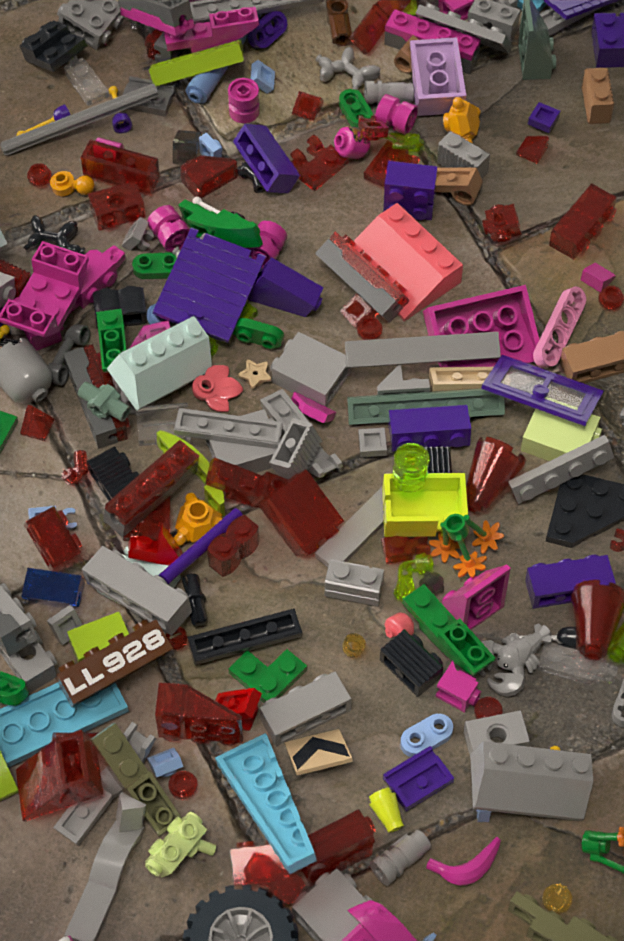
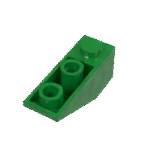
[96,309,127,372]

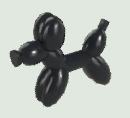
[23,215,86,255]

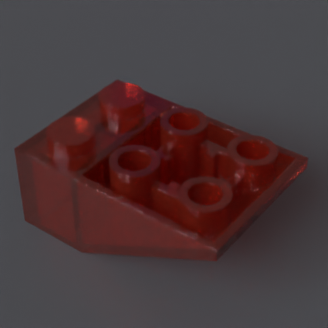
[155,683,244,746]
[16,730,104,822]

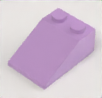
[410,37,466,116]

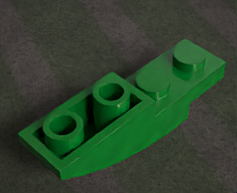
[178,199,263,248]
[402,584,496,676]

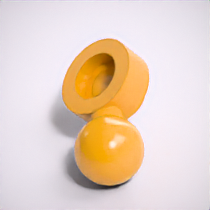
[50,171,95,196]

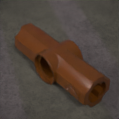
[325,0,353,47]

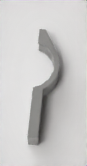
[260,389,343,478]
[53,722,156,846]
[64,821,145,941]

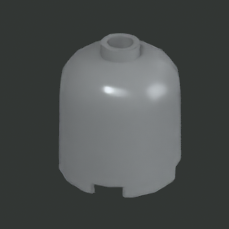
[0,338,52,404]

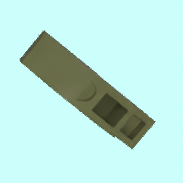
[90,723,182,836]
[508,892,618,941]

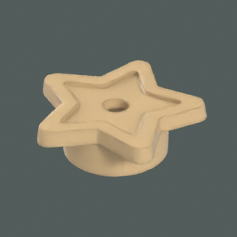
[238,360,271,389]

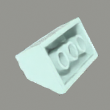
[107,316,212,411]

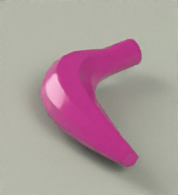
[426,837,501,886]

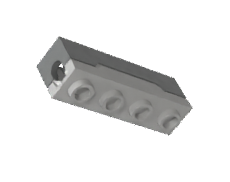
[0,583,38,657]

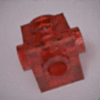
[482,204,522,242]

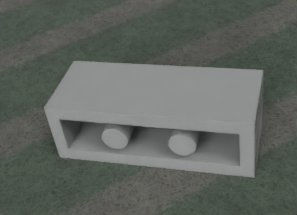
[260,671,351,747]

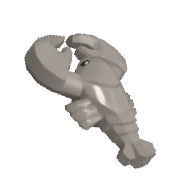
[478,623,553,697]

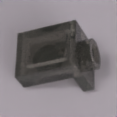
[172,130,202,166]

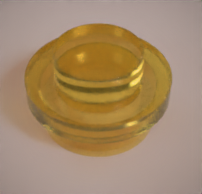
[542,884,572,914]

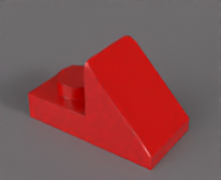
[128,523,182,566]
[208,688,262,731]

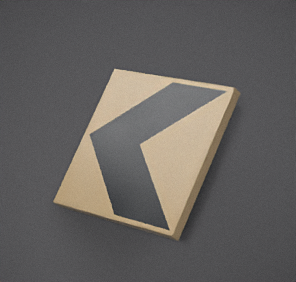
[284,729,353,775]

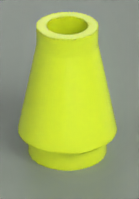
[369,787,404,833]

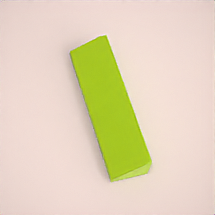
[149,40,244,86]

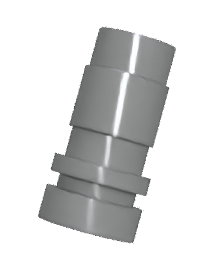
[364,81,414,105]
[370,830,431,886]

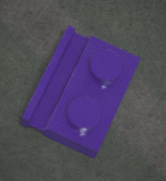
[383,745,454,812]

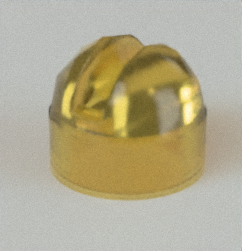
[342,633,366,658]

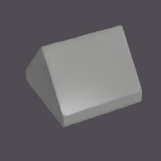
[116,793,146,832]

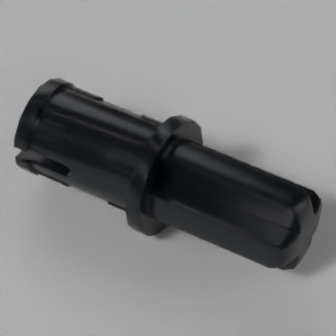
[182,573,207,626]

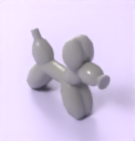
[316,47,381,90]

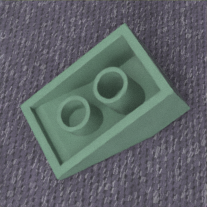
[518,0,556,80]

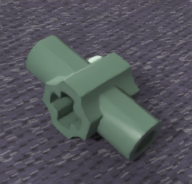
[77,381,131,422]

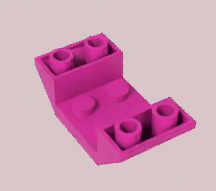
[0,241,89,337]

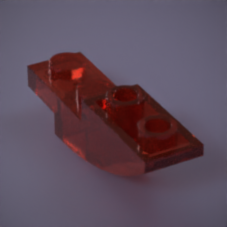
[205,457,314,514]

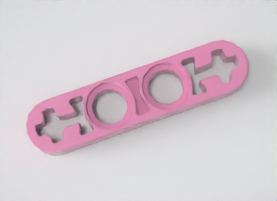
[533,286,586,369]

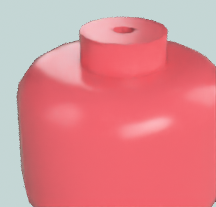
[385,612,414,638]

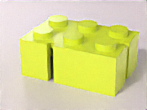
[382,473,468,537]

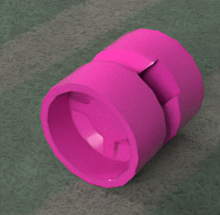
[228,78,260,124]
[374,94,418,135]
[147,205,190,252]
[247,221,287,267]

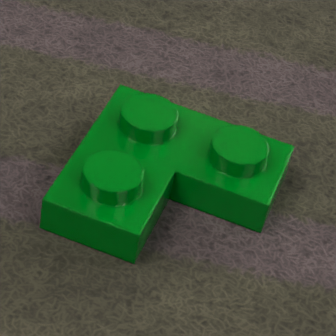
[228,649,307,703]

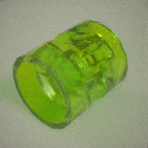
[392,443,430,493]

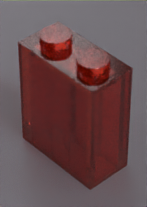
[258,469,344,556]
[301,809,376,887]

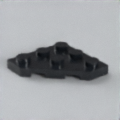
[545,474,624,548]

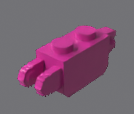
[70,245,126,313]

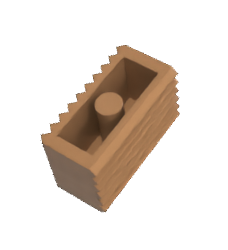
[582,68,614,124]

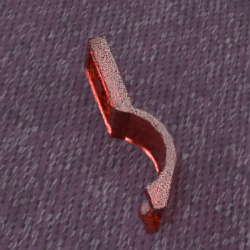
[349,0,412,55]

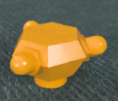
[443,97,481,144]
[174,493,232,546]

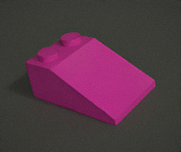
[442,564,511,630]

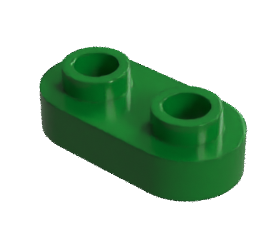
[339,89,373,130]
[132,252,177,279]
[233,318,285,349]
[0,671,29,706]

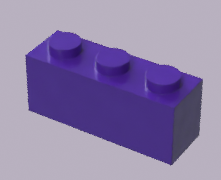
[233,124,300,193]
[388,405,471,451]
[525,554,616,609]

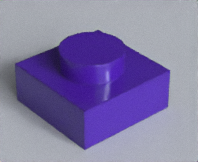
[528,102,560,133]

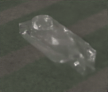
[64,55,109,106]
[537,643,618,685]

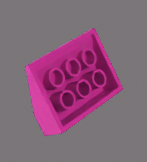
[423,285,539,367]

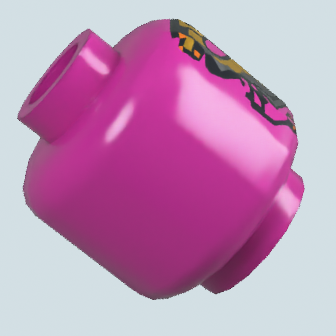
[334,126,371,159]

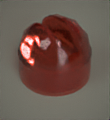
[166,626,188,650]

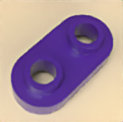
[248,11,287,49]

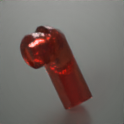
[61,450,88,485]

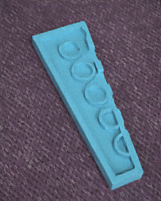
[215,733,317,874]

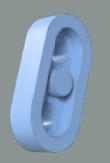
[400,714,453,757]

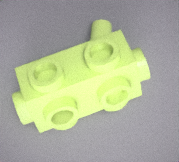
[145,812,216,878]

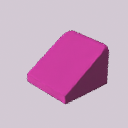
[581,262,616,293]

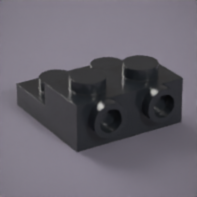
[19,20,88,72]

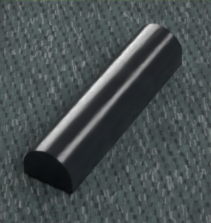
[187,608,302,665]

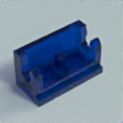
[21,567,85,607]

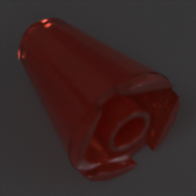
[466,437,527,514]
[571,580,624,661]

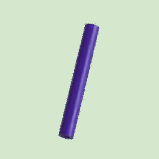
[158,508,244,584]

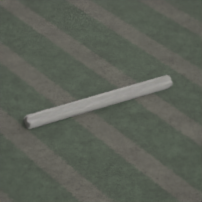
[0,84,159,156]

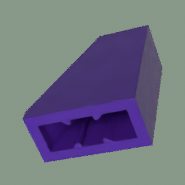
[248,257,324,317]

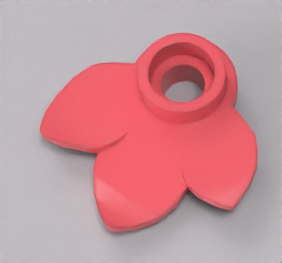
[192,365,243,412]

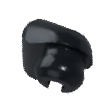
[237,162,265,193]

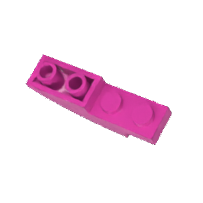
[164,6,259,53]

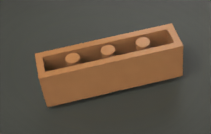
[560,331,624,383]

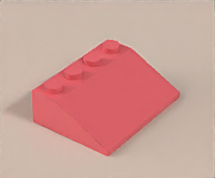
[346,203,463,322]

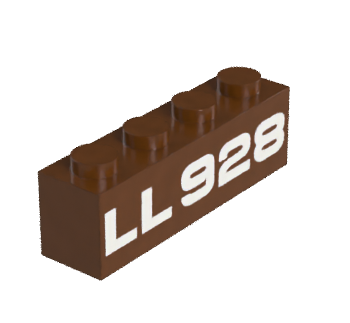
[55,619,173,707]

